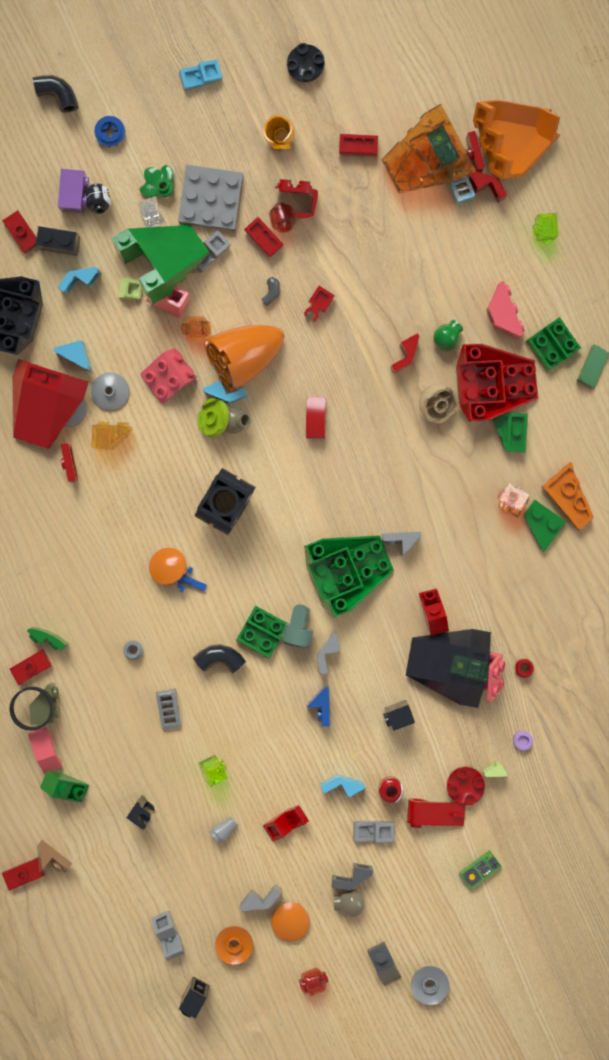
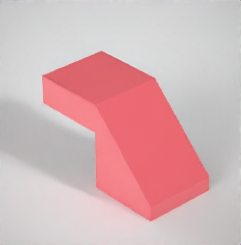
[28,727,62,774]

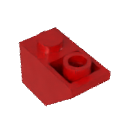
[419,588,449,635]

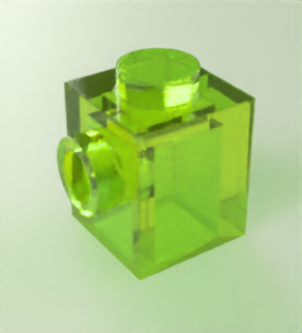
[532,213,559,244]
[198,755,228,787]

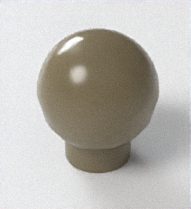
[225,407,251,434]
[334,889,365,917]

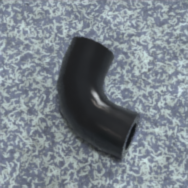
[32,75,79,113]
[193,644,247,674]

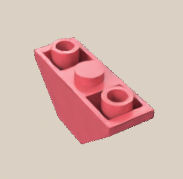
[486,281,525,339]

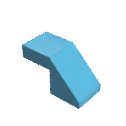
[58,267,102,295]
[203,381,248,404]
[320,774,366,797]

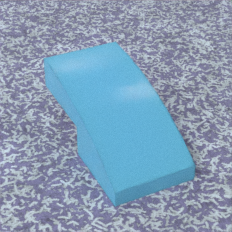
[179,59,223,91]

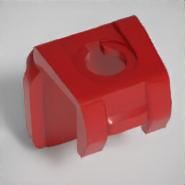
[275,179,318,219]

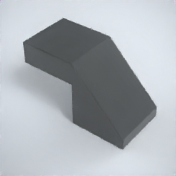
[331,863,373,890]

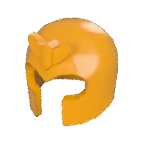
[263,115,296,151]

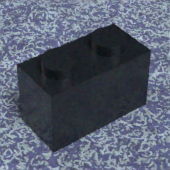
[35,226,80,256]
[383,700,415,731]
[179,976,210,1019]

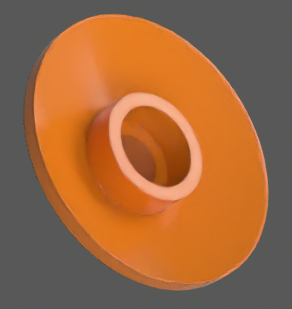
[215,926,253,965]

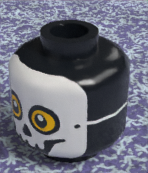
[85,183,111,214]

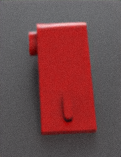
[407,798,466,828]

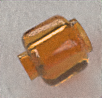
[181,316,211,341]

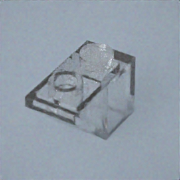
[138,196,165,227]

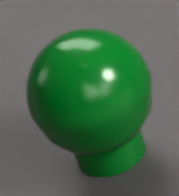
[433,320,463,351]

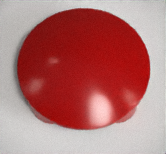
[447,766,485,805]

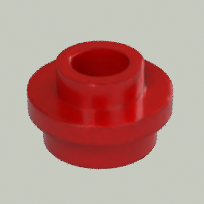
[515,659,534,678]

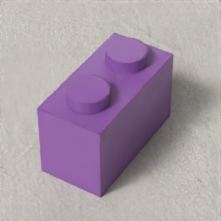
[58,169,90,213]

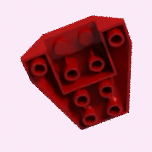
[456,343,538,422]
[12,359,89,449]

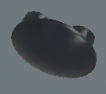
[287,43,325,82]

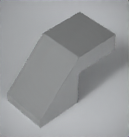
[317,631,340,675]
[239,884,281,912]
[152,911,185,961]

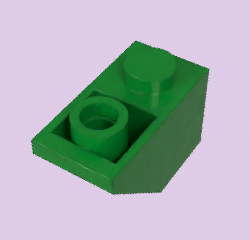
[40,770,89,803]

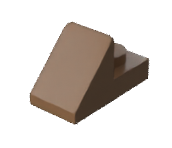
[37,840,72,873]

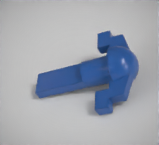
[177,567,207,593]

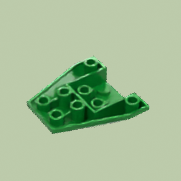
[304,535,394,617]

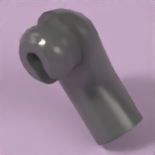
[261,277,280,306]

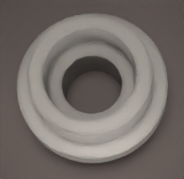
[124,641,143,660]

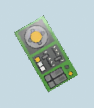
[459,850,502,889]

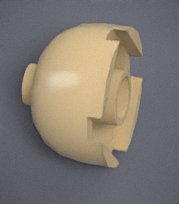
[419,384,459,423]

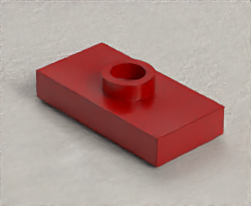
[466,131,485,173]
[339,134,378,156]
[2,210,36,253]
[244,217,284,258]
[60,443,78,483]
[9,649,53,685]
[2,857,45,891]

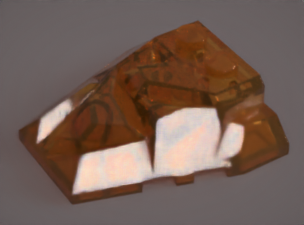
[382,104,476,194]

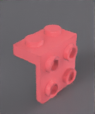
[141,348,197,403]
[484,652,505,702]

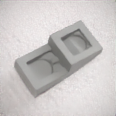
[196,231,231,273]
[353,821,394,843]

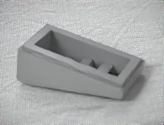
[156,689,181,729]

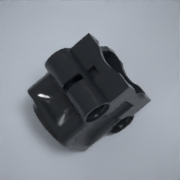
[194,468,256,536]

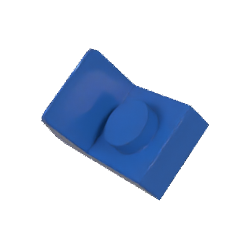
[306,686,330,726]

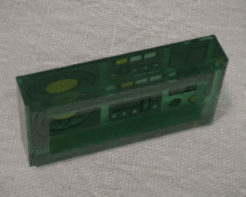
[426,125,460,167]
[449,654,490,683]

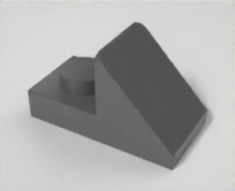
[367,941,401,985]

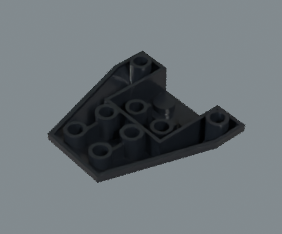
[0,276,43,356]
[405,629,491,708]

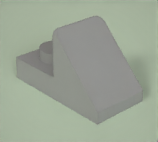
[381,532,421,556]

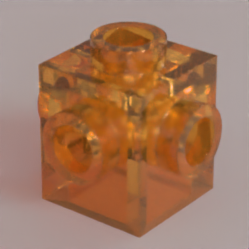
[497,484,529,518]

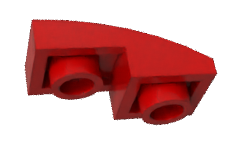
[306,397,327,439]

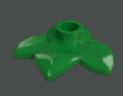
[139,165,174,198]

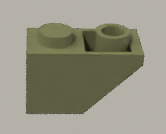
[29,683,60,725]

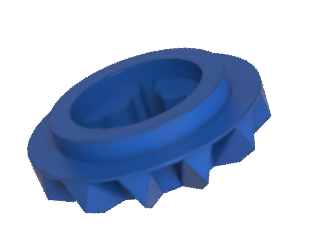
[94,116,125,147]

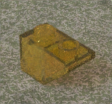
[91,421,133,450]

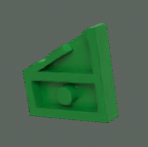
[492,413,528,453]
[523,499,566,552]

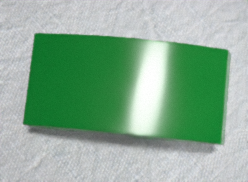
[27,627,69,651]

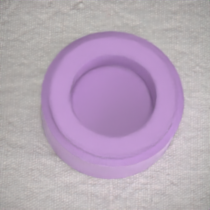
[513,731,533,751]

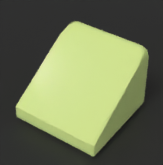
[118,278,142,301]
[482,761,508,777]

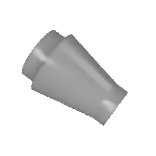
[209,817,238,844]

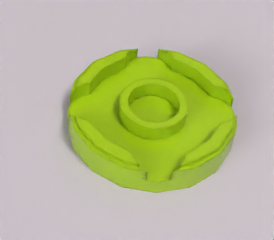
[198,398,229,437]

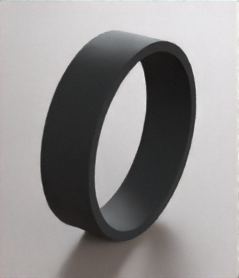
[9,687,54,731]

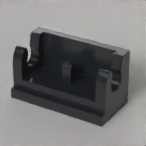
[126,795,155,830]

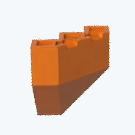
[473,99,560,180]

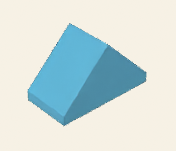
[53,340,92,372]

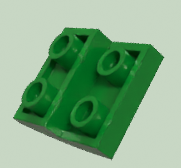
[526,317,581,372]
[236,605,288,659]

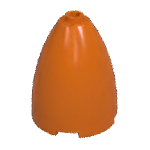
[204,325,285,391]

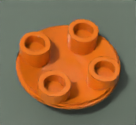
[149,548,187,586]
[271,903,310,941]

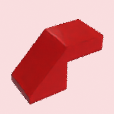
[468,170,507,203]
[390,333,420,374]
[263,805,309,841]

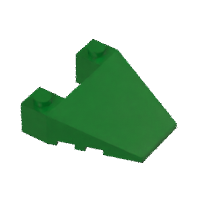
[111,225,210,305]

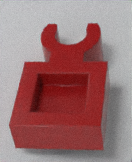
[304,286,335,322]

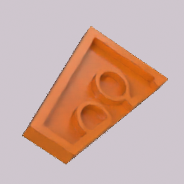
[541,462,594,530]

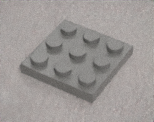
[178,165,243,231]

